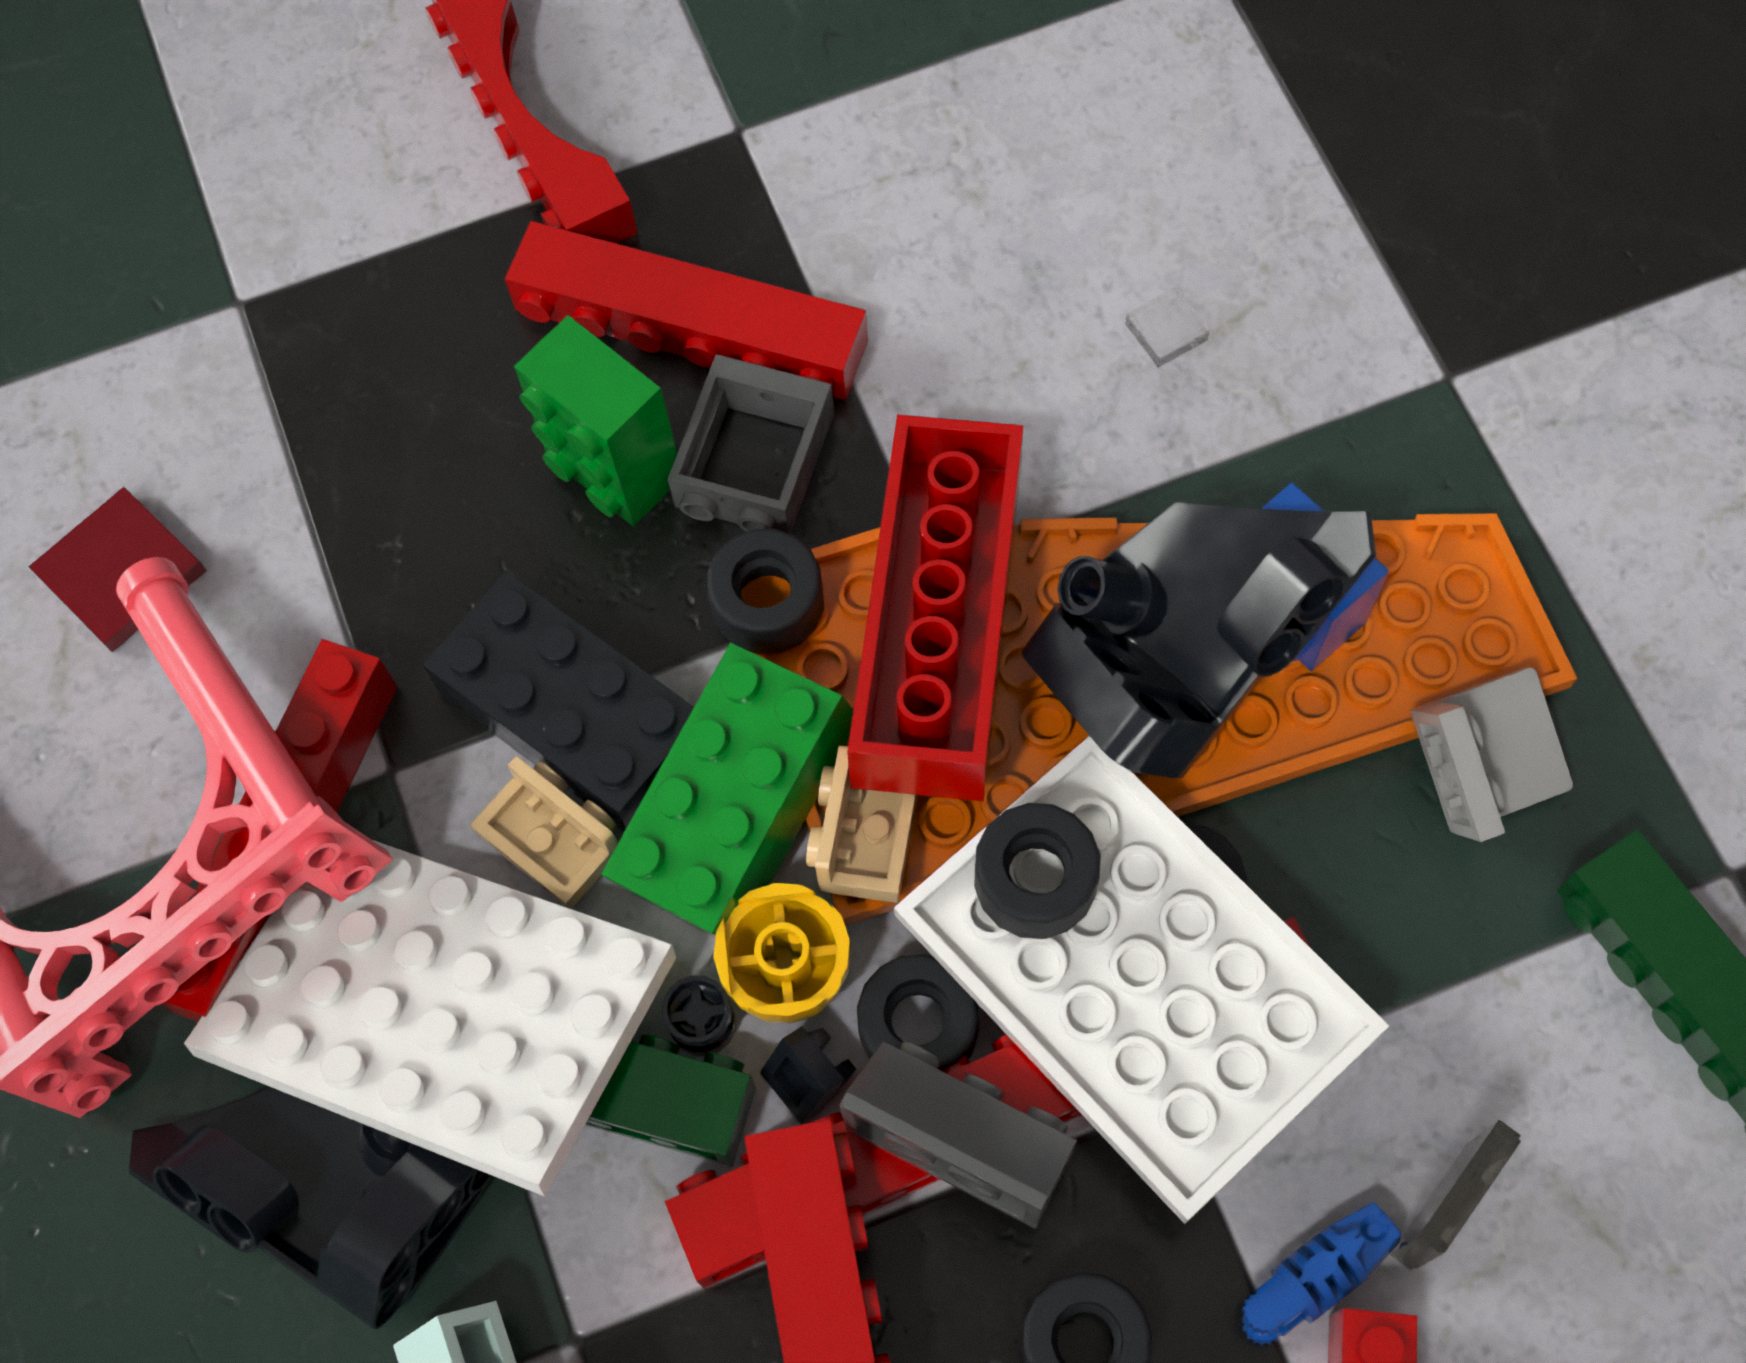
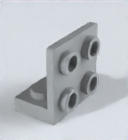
[1410,667,1573,842]

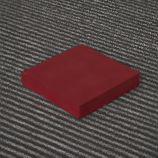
[28,487,207,652]

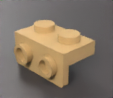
[806,745,918,903]
[470,756,618,909]

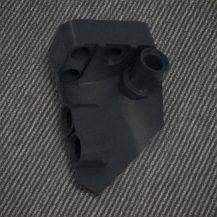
[1022,502,1376,779]

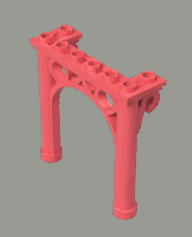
[0,557,393,1118]

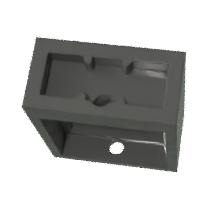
[668,354,834,534]

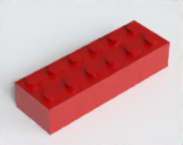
[847,414,1024,802]

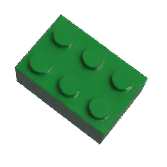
[514,315,677,527]

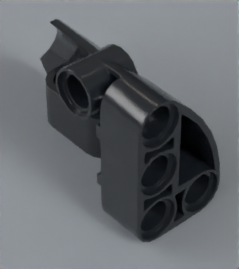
[129,1087,493,1329]

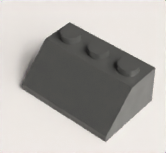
[840,1041,1077,1229]

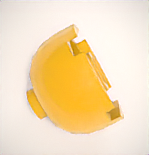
[713,883,851,1024]

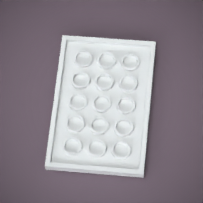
[894,736,1389,1224]
[184,840,677,1197]

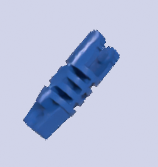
[1242,1202,1402,1346]

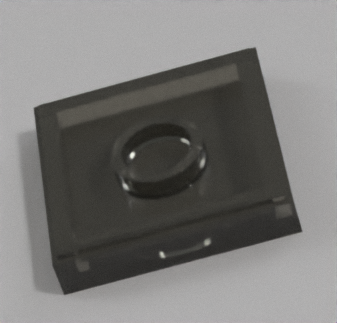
[1390,1120,1521,1270]

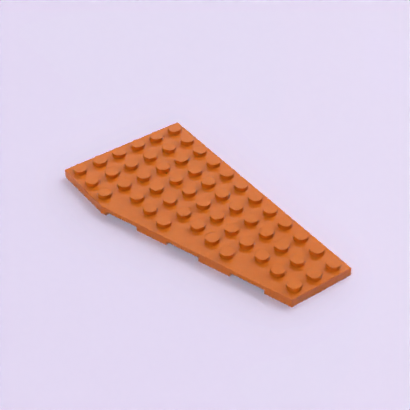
[741,513,1578,926]

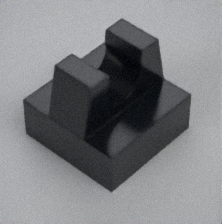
[760,1027,857,1125]

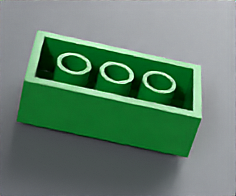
[601,642,854,938]

